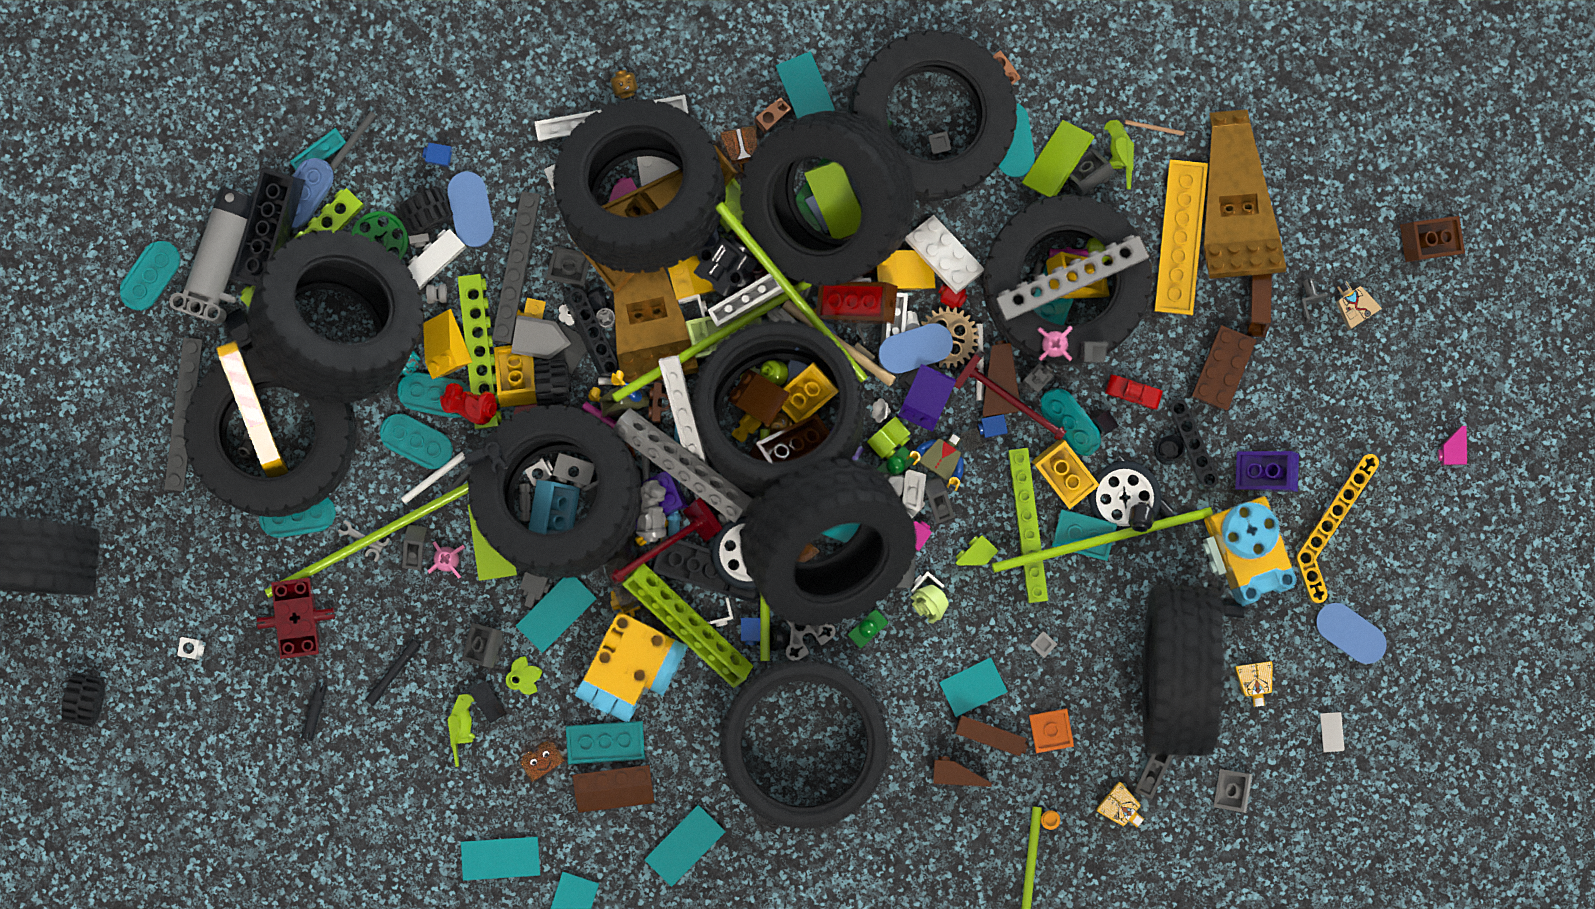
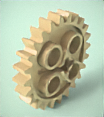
[921,306,979,369]

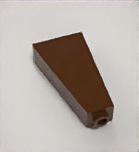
[1247,273,1272,337]
[982,340,1021,418]
[954,715,1028,756]

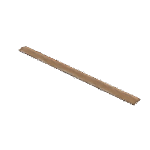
[1125,120,1184,136]

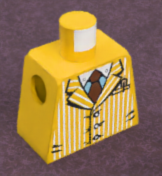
[1234,661,1273,707]
[1096,782,1144,827]

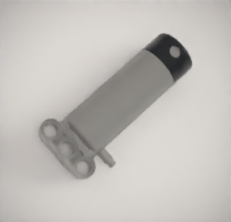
[169,187,253,324]

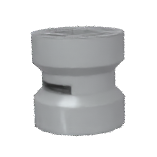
[426,284,447,304]
[596,308,615,329]

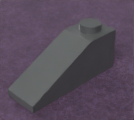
[1134,753,1173,799]

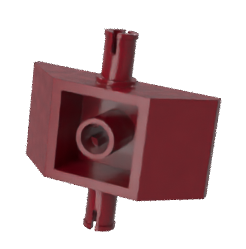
[257,577,335,659]

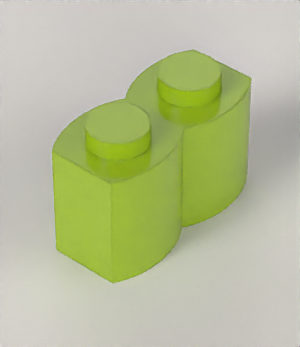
[867,416,911,459]

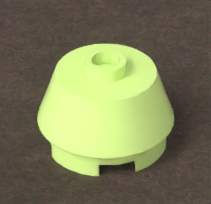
[911,585,949,623]

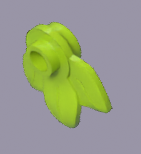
[505,656,542,695]

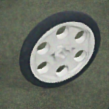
[1089,461,1162,531]
[712,516,757,589]

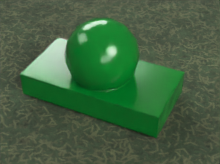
[877,446,915,479]
[848,609,889,649]

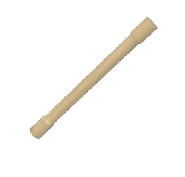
[782,300,896,387]

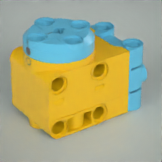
[1204,496,1296,606]
[575,611,688,722]

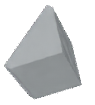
[1214,769,1252,813]

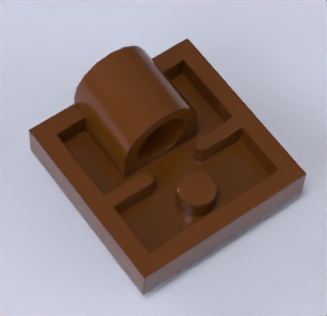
[649,382,671,424]

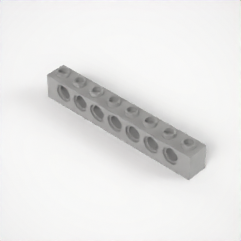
[996,235,1149,321]
[612,408,753,523]

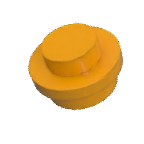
[1041,810,1060,830]

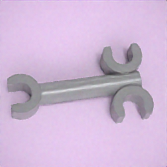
[338,521,390,562]

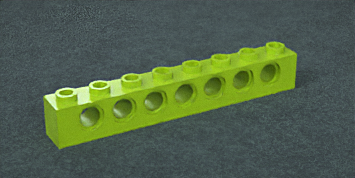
[240,188,365,307]
[458,274,502,430]
[1008,448,1048,604]
[622,564,753,688]

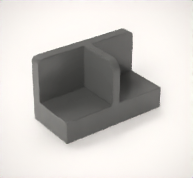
[1080,342,1108,362]

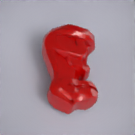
[440,383,497,425]

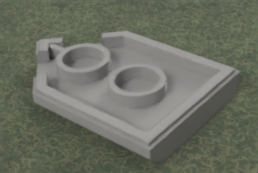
[511,315,571,359]

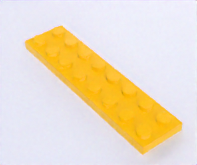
[1154,160,1208,315]

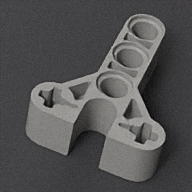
[786,621,835,661]

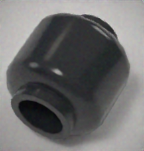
[1128,502,1155,532]

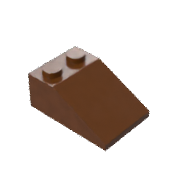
[1400,216,1465,262]
[727,369,790,426]
[932,756,992,787]

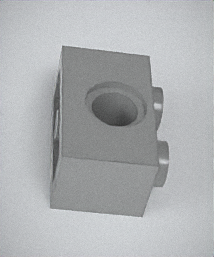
[552,453,596,489]

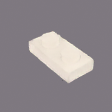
[902,470,926,511]

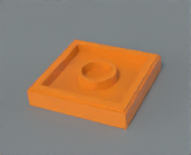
[1029,708,1074,753]

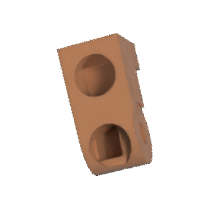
[993,51,1021,85]
[754,98,791,134]

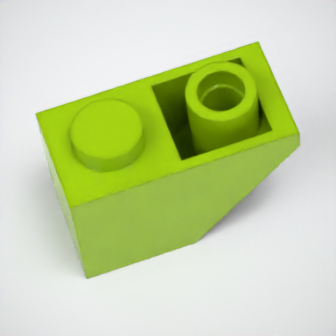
[955,535,998,566]

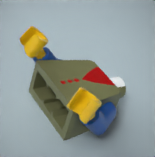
[588,370,649,417]
[907,433,964,491]

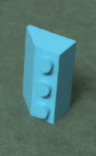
[528,480,580,534]

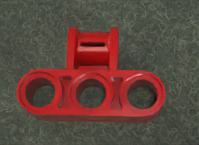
[1105,374,1163,410]

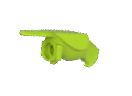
[1104,120,1134,189]
[448,694,475,767]

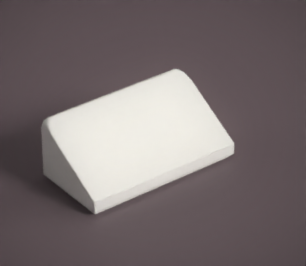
[1320,712,1344,752]

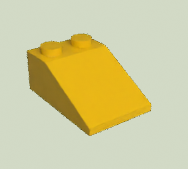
[876,250,935,291]
[1046,252,1110,299]
[668,255,716,302]
[423,309,472,379]
[494,345,537,408]
[781,362,840,423]
[1031,439,1099,509]

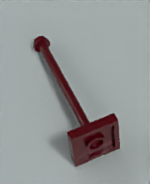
[954,349,1067,440]
[610,497,723,584]

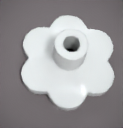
[559,304,581,326]
[872,398,891,423]

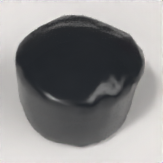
[1154,434,1185,465]

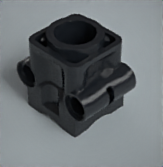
[693,235,759,296]

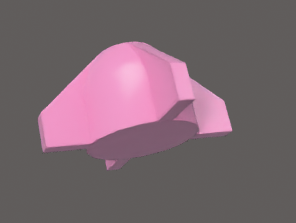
[1038,327,1073,361]
[428,541,466,579]

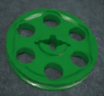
[351,211,409,260]

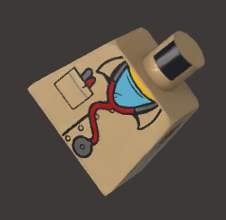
[1336,281,1382,330]

